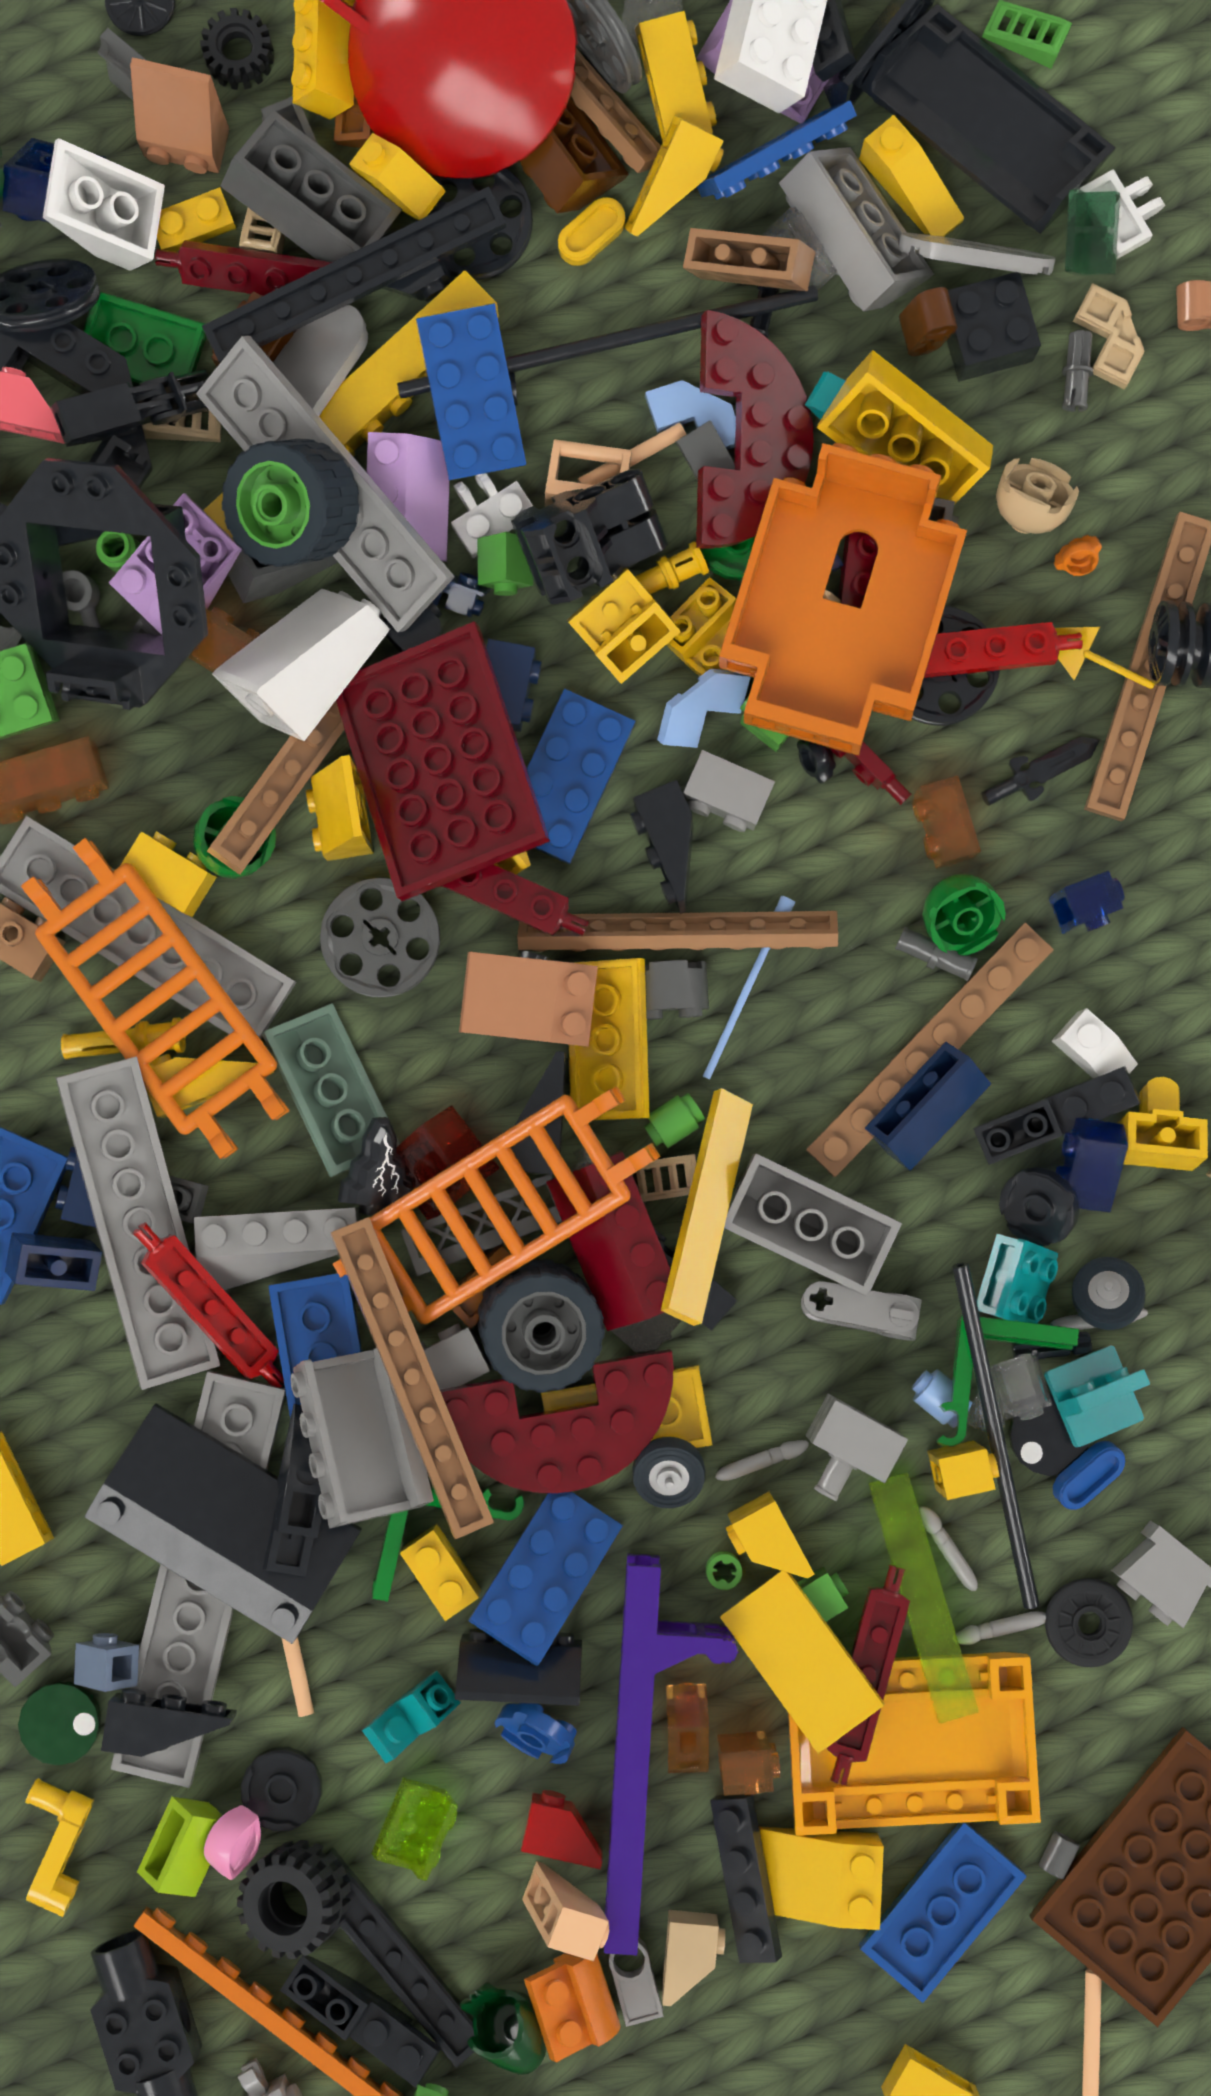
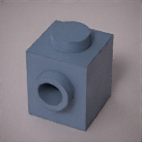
[74,1633,139,1692]

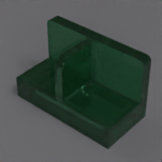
[1065,189,1120,276]

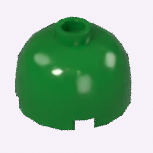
[193,796,276,879]
[922,874,1006,955]

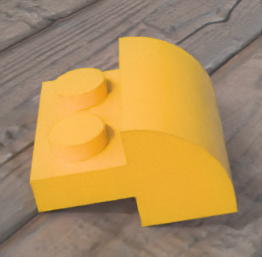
[567,567,681,684]

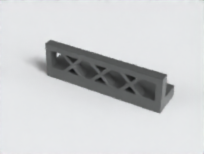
[401,1174,562,1276]

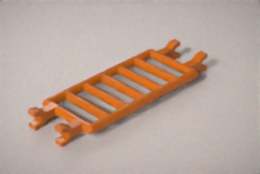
[21,838,290,1159]
[333,1086,661,1324]

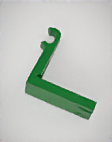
[936,1315,1079,1447]
[372,1485,524,1602]

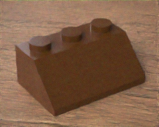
[520,96,629,214]

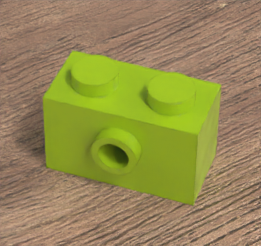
[137,1796,223,1897]

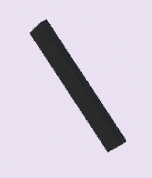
[325,1847,474,2068]

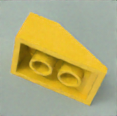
[306,755,374,861]
[759,1827,884,1930]

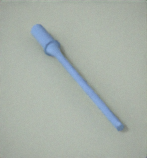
[703,896,795,1080]

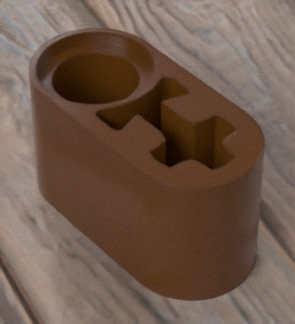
[899,287,958,356]

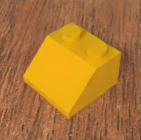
[725,1491,815,1578]

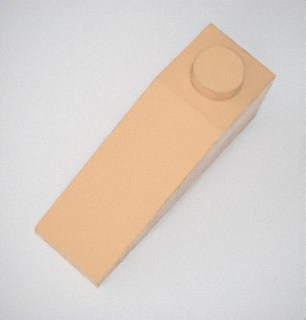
[522,1861,609,1961]

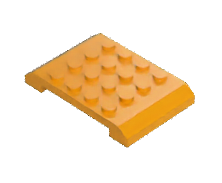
[788,1652,1041,1836]

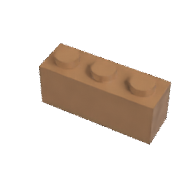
[683,228,815,291]

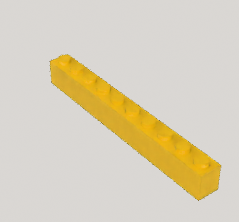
[203,270,499,538]

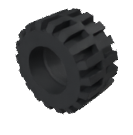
[237,1840,351,1959]

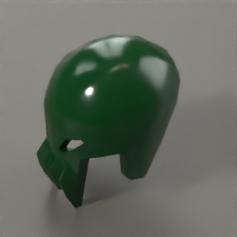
[460,1982,547,2075]

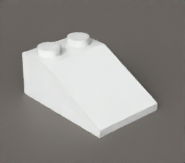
[43,138,165,271]

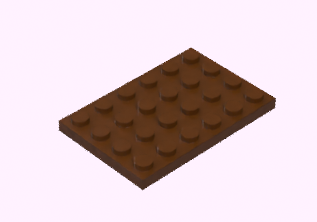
[1029,1727,1211,2028]

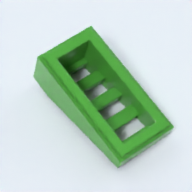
[982,0,1072,69]

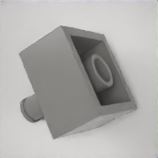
[805,1394,908,1501]

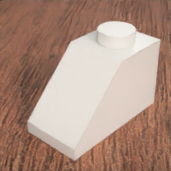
[1052,1008,1138,1078]

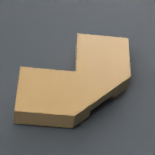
[1072,283,1145,390]

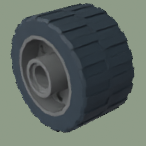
[477,1259,605,1392]

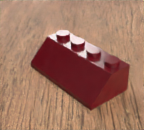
[546,1151,671,1331]

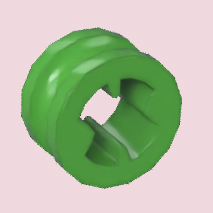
[706,1551,742,1590]

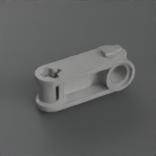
[801,1281,922,1341]

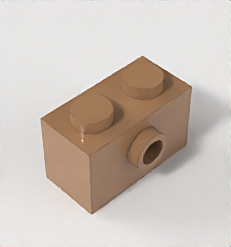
[0,897,66,982]

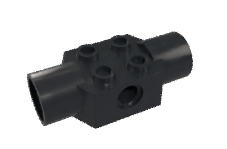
[90,1930,202,2096]

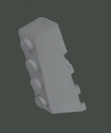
[194,1208,361,1290]

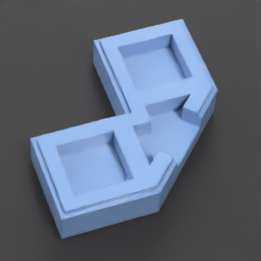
[645,380,736,450]
[657,669,750,748]

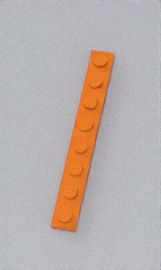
[134,1907,403,2096]

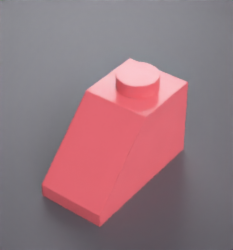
[0,367,65,444]

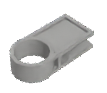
[609,1937,664,2027]

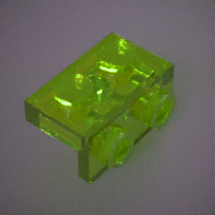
[371,1777,458,1881]

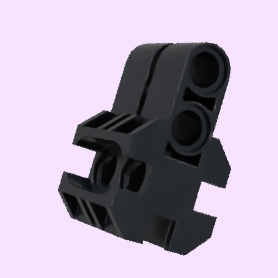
[511,469,668,604]

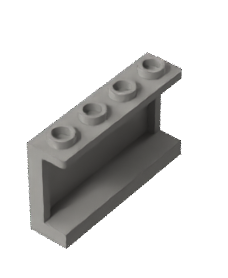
[291,1348,434,1529]

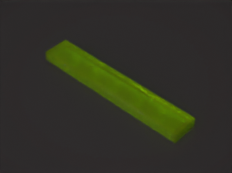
[868,1472,979,1724]

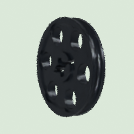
[415,168,533,280]
[0,259,100,332]
[912,606,1000,726]

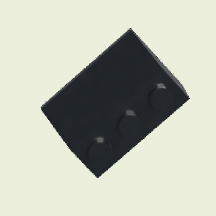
[455,1628,582,1706]

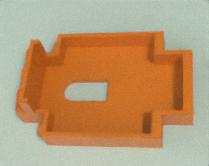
[719,443,967,756]

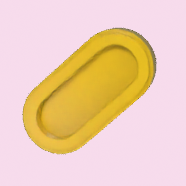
[558,197,625,266]

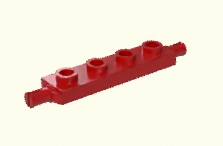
[924,622,1083,678]
[133,1222,284,1388]

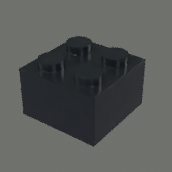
[947,272,1041,382]

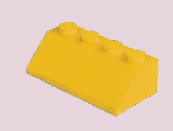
[817,350,994,505]

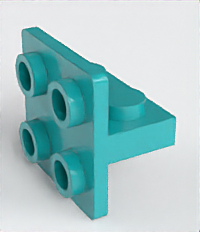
[976,1234,1058,1324]
[1044,1345,1150,1448]

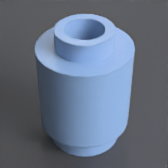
[912,1369,973,1428]

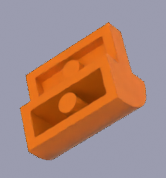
[524,1953,621,2062]

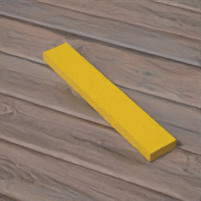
[661,1088,753,1326]

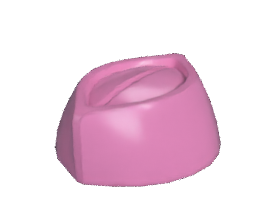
[204,1805,261,1880]

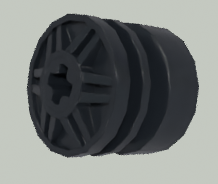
[1148,600,1211,688]

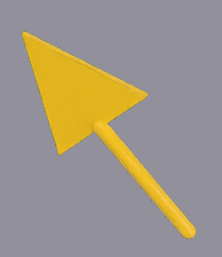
[1055,627,1154,689]

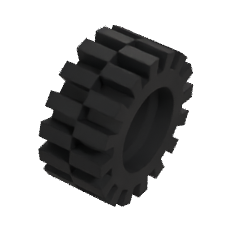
[200,8,274,90]

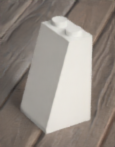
[212,588,390,741]

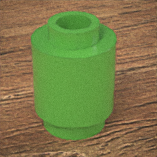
[96,531,141,573]
[644,1093,705,1149]

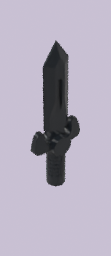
[981,737,1100,806]

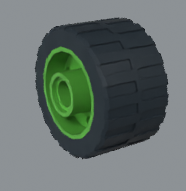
[222,439,360,567]

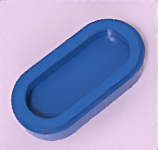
[1053,1441,1125,1510]

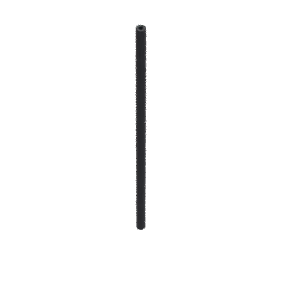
[397,285,818,399]

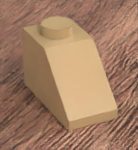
[662,1910,725,2006]

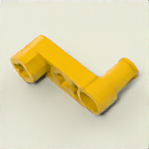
[25,1778,94,1917]

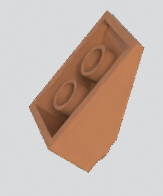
[130,57,230,174]
[459,952,598,1047]

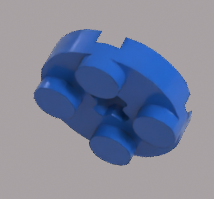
[495,1703,577,1764]

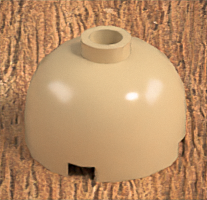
[996,458,1079,534]

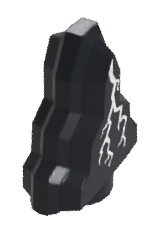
[338,1117,413,1216]

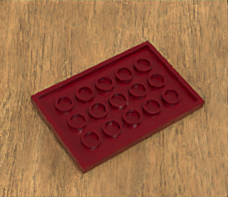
[336,621,550,901]

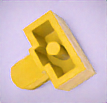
[1114,1077,1208,1171]

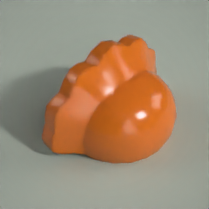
[1054,535,1102,576]

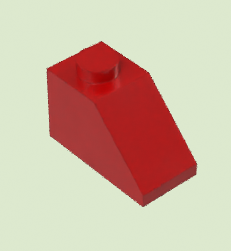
[521,1790,603,1870]

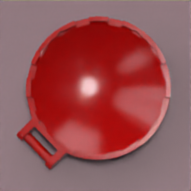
[320,0,578,179]

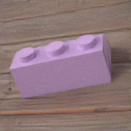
[367,432,450,562]

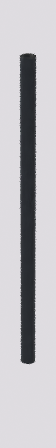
[952,1262,1039,1609]

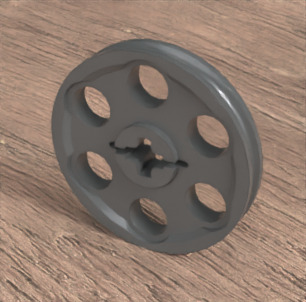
[567,0,642,93]
[320,878,440,998]

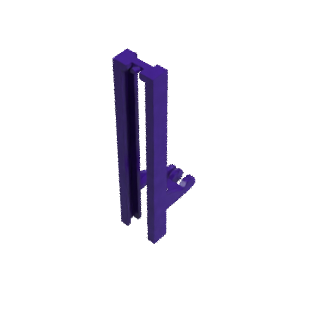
[604,1553,739,1955]

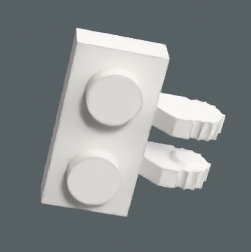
[1077,169,1165,260]
[451,473,533,558]

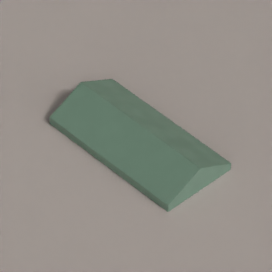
[261,1003,401,1177]

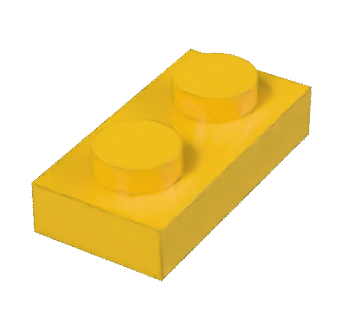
[157,187,236,252]

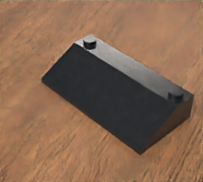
[861,4,1116,234]
[84,1403,362,1644]

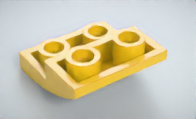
[666,577,736,677]

